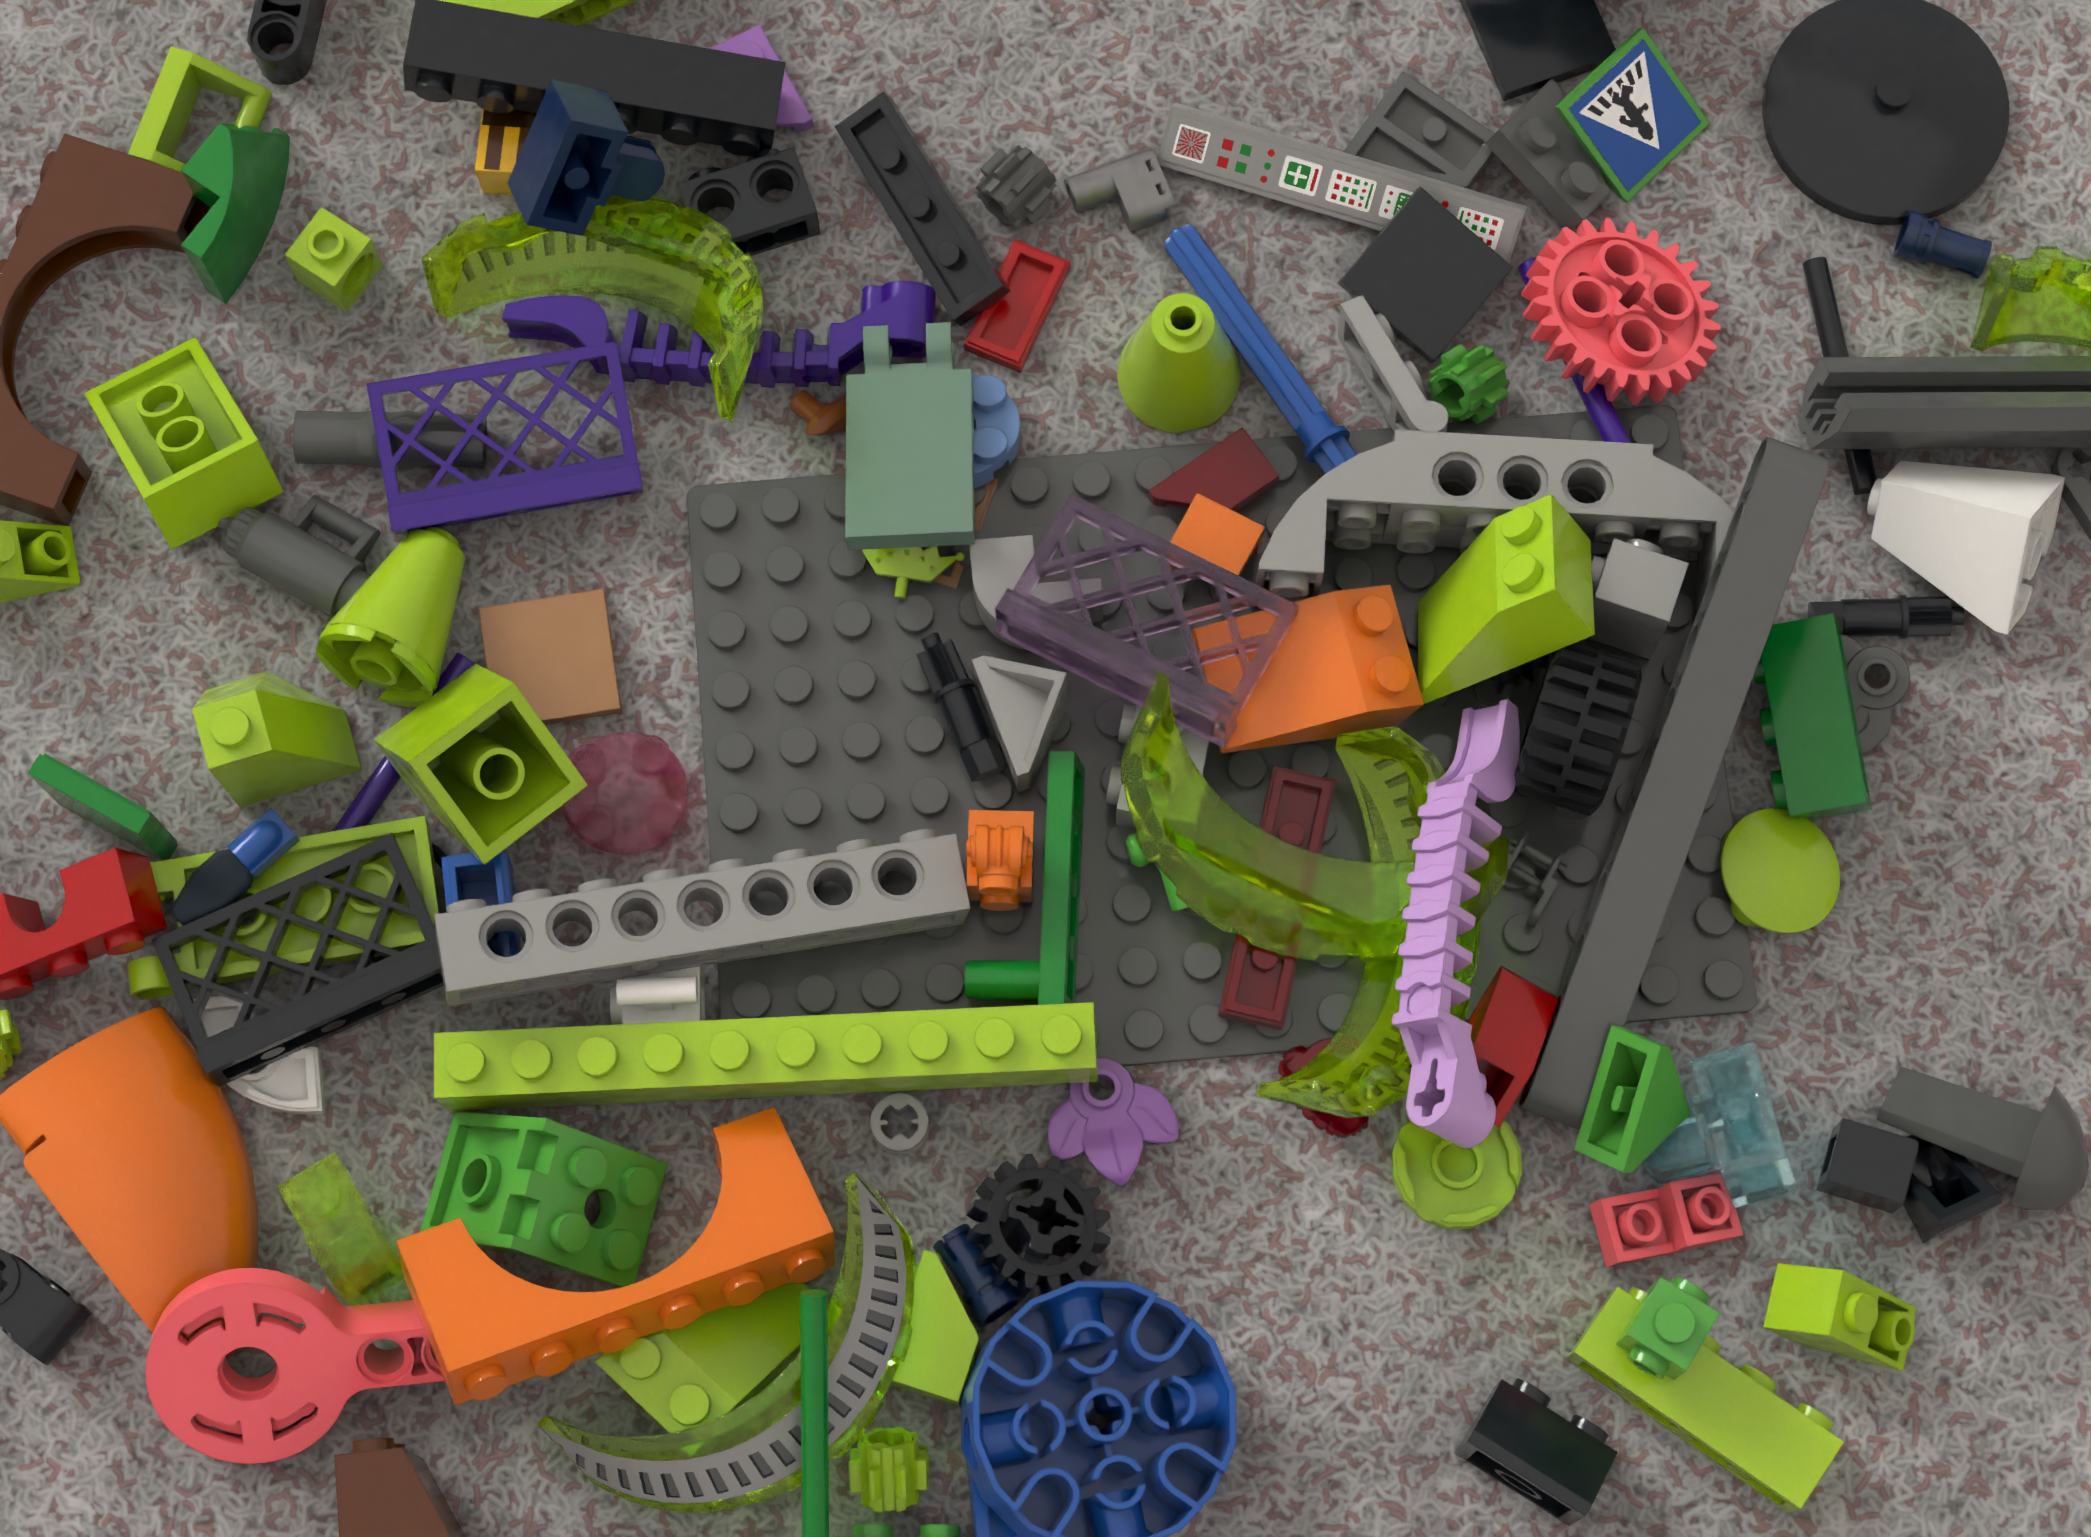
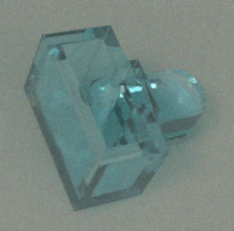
[1642,1042,1799,1208]

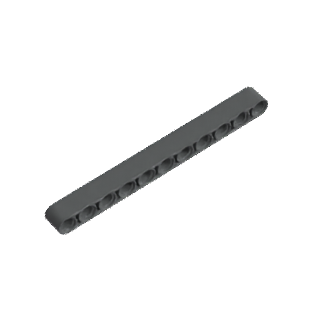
[1519,436,1830,1130]

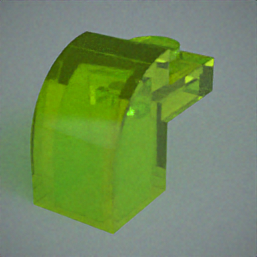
[277,1152,405,1306]

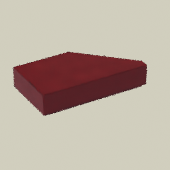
[1148,427,1279,512]

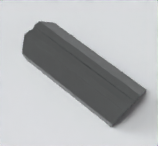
[1798,356,2091,449]

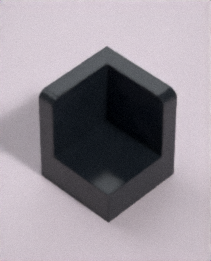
[1816,1118,1919,1214]

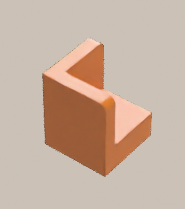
[1166,493,1265,582]

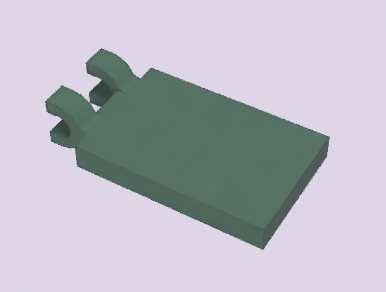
[845,322,975,550]

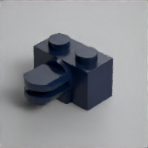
[508,79,665,236]

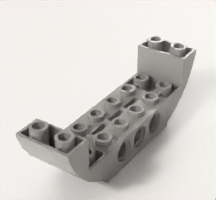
[1253,429,1734,617]

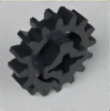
[966,1154,1111,1298]

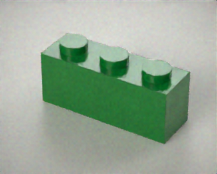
[1753,613,1872,820]

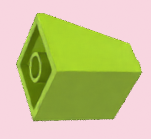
[374,663,588,865]

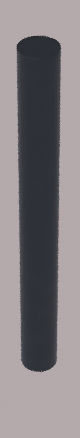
[1802,257,1877,495]

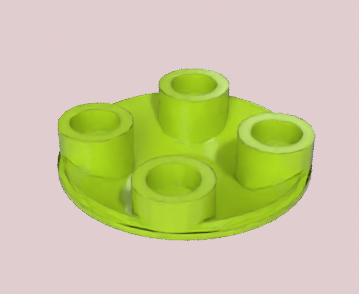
[1720,808,1840,934]

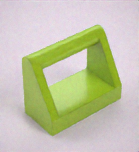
[128,46,272,172]

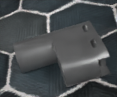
[1064,147,1176,233]

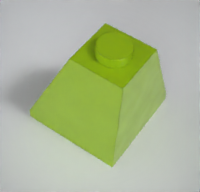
[192,671,362,807]

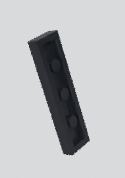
[834,91,1011,326]

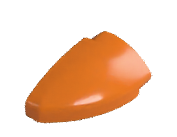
[0,1006,258,1360]

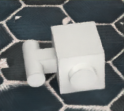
[610,966,706,1025]

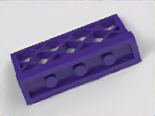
[366,341,643,535]

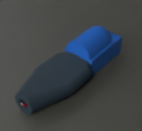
[169,808,300,926]

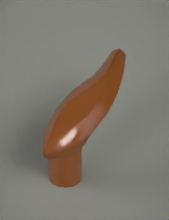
[790,390,846,436]

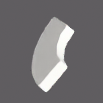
[189,992,326,1115]

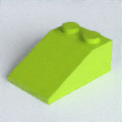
[84,337,284,550]
[1418,493,1595,704]
[594,1282,835,1458]

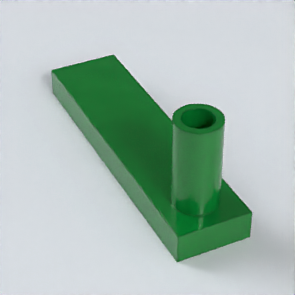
[964,751,1085,1005]

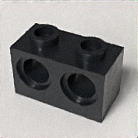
[677,147,821,261]

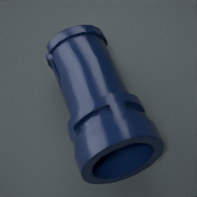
[1893,210,1992,279]
[933,1224,1023,1327]

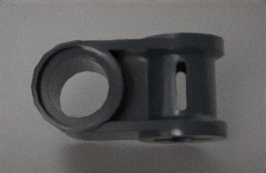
[0,1249,92,1366]

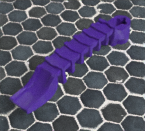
[502,281,936,388]

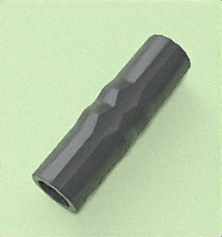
[293,410,488,469]

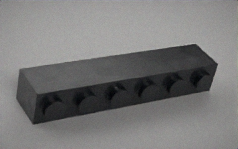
[403,0,786,156]

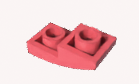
[1589,1172,1743,1268]

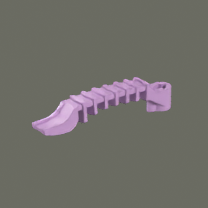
[1392,699,1520,1148]

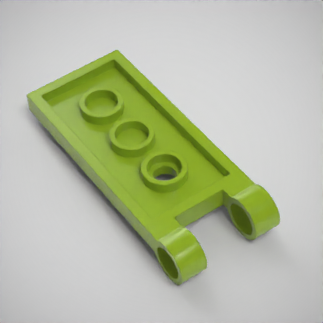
[127,816,442,1000]

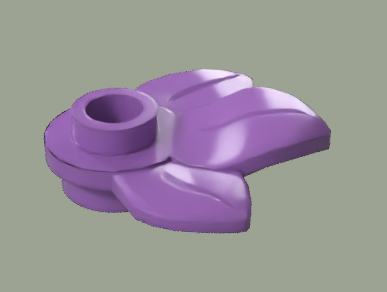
[1047,1058,1179,1186]

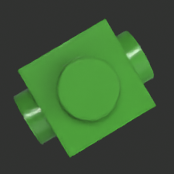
[1616,1277,1720,1380]

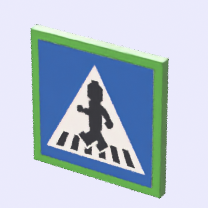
[1554,28,1710,203]

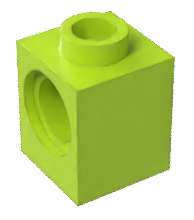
[284,207,383,313]

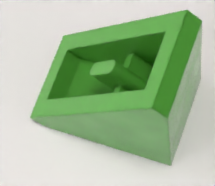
[1574,1025,1691,1173]

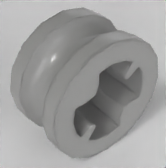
[870,1093,930,1155]

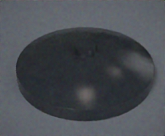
[1762,0,2009,225]

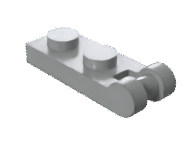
[1338,295,1449,432]

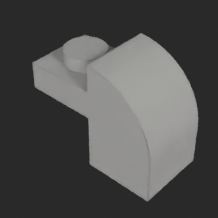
[969,535,1103,651]

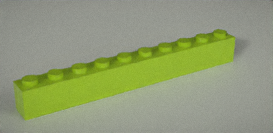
[434,1002,1099,1112]

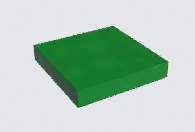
[28,753,178,861]

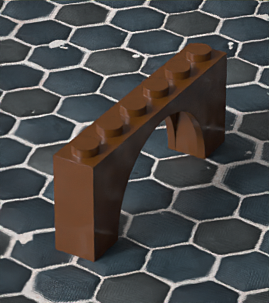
[0,133,210,526]

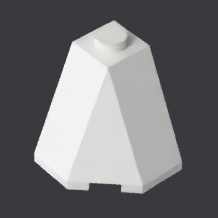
[1867,461,2065,634]

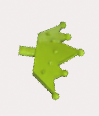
[862,546,965,599]

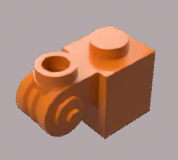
[966,810,1034,911]

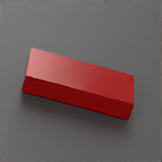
[964,239,1070,373]

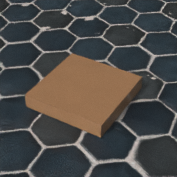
[479,589,622,725]

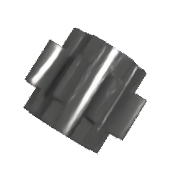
[975,145,1057,228]

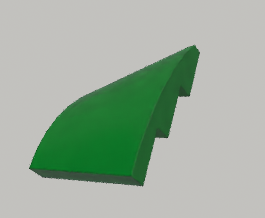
[181,123,290,304]

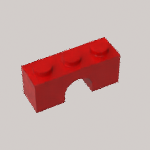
[0,847,167,1000]

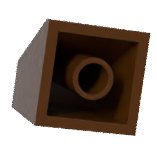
[334,1438,466,1537]

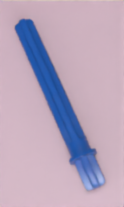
[1164,224,1357,474]

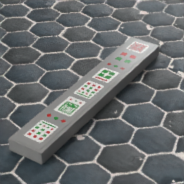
[1157,102,1527,264]

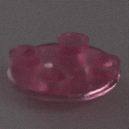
[562,732,688,855]

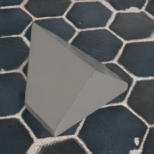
[972,655,1067,792]

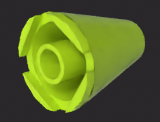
[1117,293,1241,433]
[316,527,466,708]

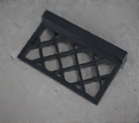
[152,833,444,1086]

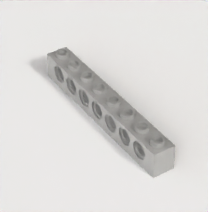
[434,829,971,1007]

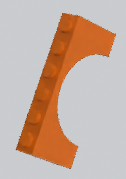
[396,1107,835,1406]

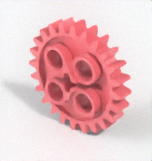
[1521,218,1721,405]

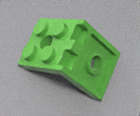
[420,1112,668,1288]

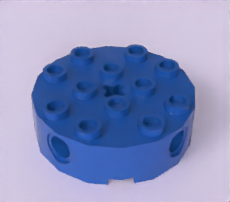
[961,1280,1237,1537]

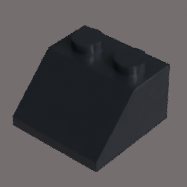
[1455,1378,1618,1526]

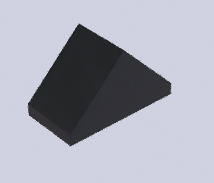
[1903,1135,2001,1244]

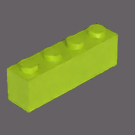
[1566,1286,1844,1514]

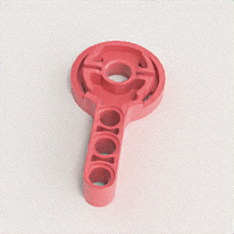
[145,1268,445,1464]

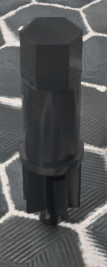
[1808,595,1964,639]
[916,633,1007,782]

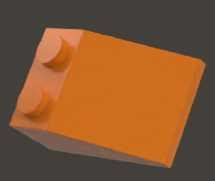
[1189,584,1424,753]

